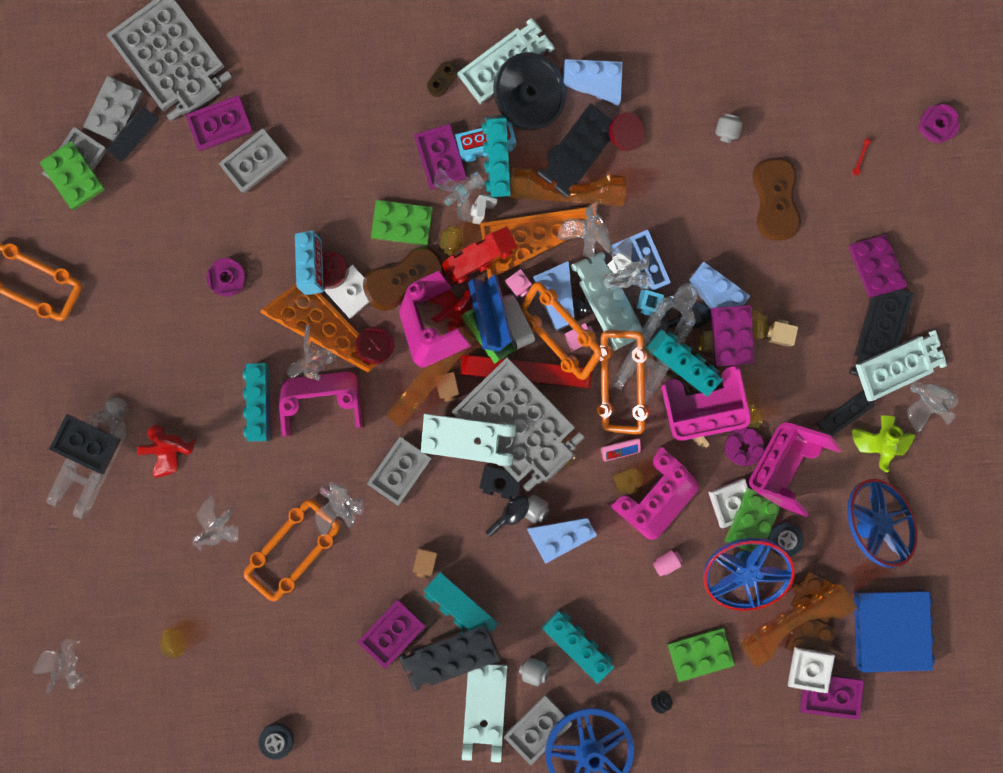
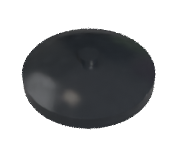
[493,52,566,130]

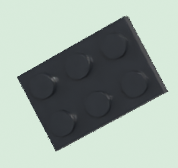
[49,414,121,475]

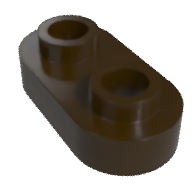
[427,61,457,97]

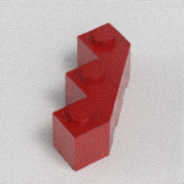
[442,226,517,285]

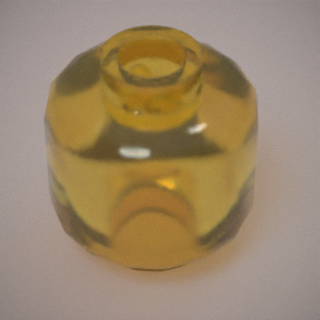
[439,226,466,255]
[158,628,188,659]

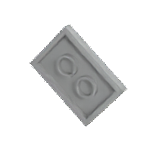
[83,76,144,140]
[42,127,107,180]
[218,129,288,194]
[367,437,432,506]
[503,695,572,765]

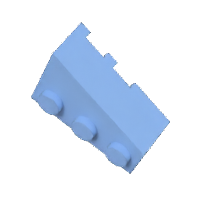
[563,59,622,106]
[612,230,671,292]
[533,261,574,331]
[689,262,750,310]
[526,517,597,564]

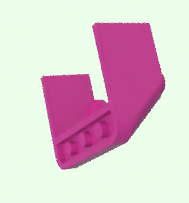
[399,271,470,368]
[279,372,364,437]
[749,422,842,517]

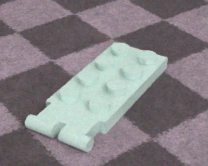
[457,18,555,105]
[571,252,642,351]
[856,329,947,401]

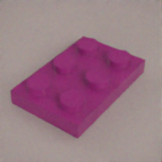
[185,95,253,152]
[414,124,466,190]
[848,235,907,298]
[711,305,754,366]
[357,599,426,669]
[800,675,864,720]

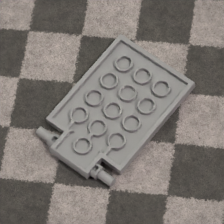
[106,0,232,121]
[452,358,585,492]

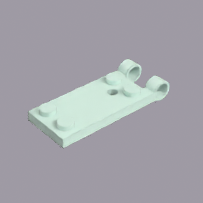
[421,413,516,466]
[462,664,507,763]

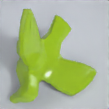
[852,415,915,473]

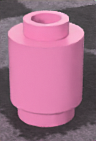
[652,550,683,577]

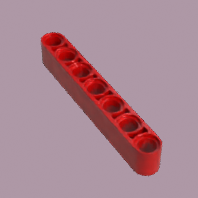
[460,355,593,389]

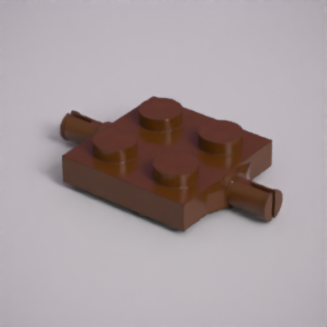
[790,571,849,623]
[779,613,842,656]

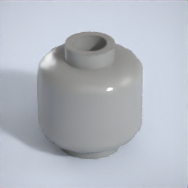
[715,114,743,143]
[525,495,549,523]
[519,658,549,686]

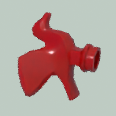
[427,289,472,333]
[137,424,195,478]

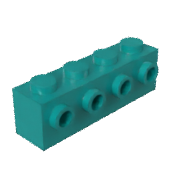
[482,115,510,197]
[646,329,723,397]
[243,363,271,442]
[423,572,498,634]
[542,609,614,684]

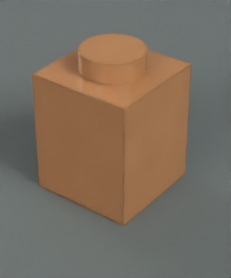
[435,372,459,402]
[413,547,438,578]

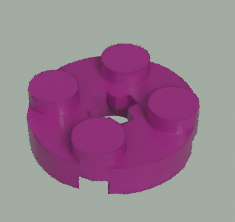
[918,104,960,144]
[206,258,246,297]
[724,428,764,466]

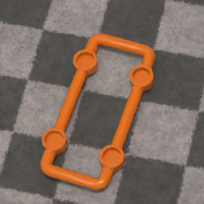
[0,242,82,321]
[520,282,602,380]
[597,330,650,434]
[244,499,340,601]

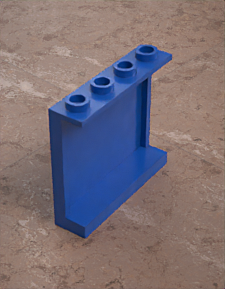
[853,589,935,672]

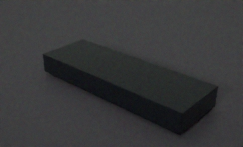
[105,106,159,162]
[816,390,875,436]

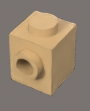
[766,320,798,347]

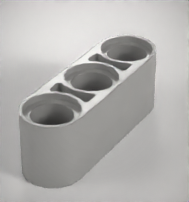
[502,294,535,349]

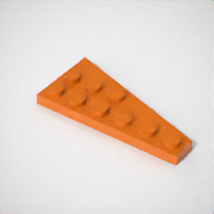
[480,207,596,279]
[261,283,378,372]

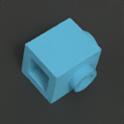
[636,290,664,316]

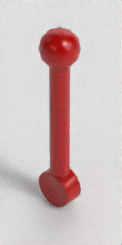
[852,138,871,176]

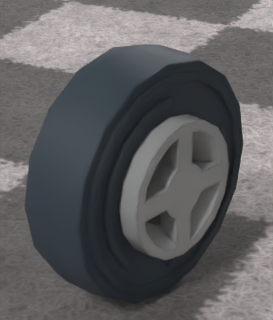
[768,522,804,557]
[258,723,294,760]

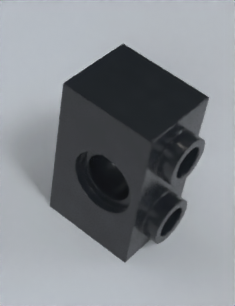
[479,465,521,500]

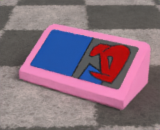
[600,438,641,461]

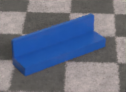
[468,275,512,352]

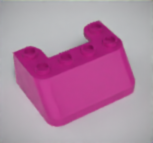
[661,365,750,440]
[608,447,699,540]

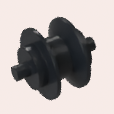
[572,296,593,317]
[651,692,673,714]

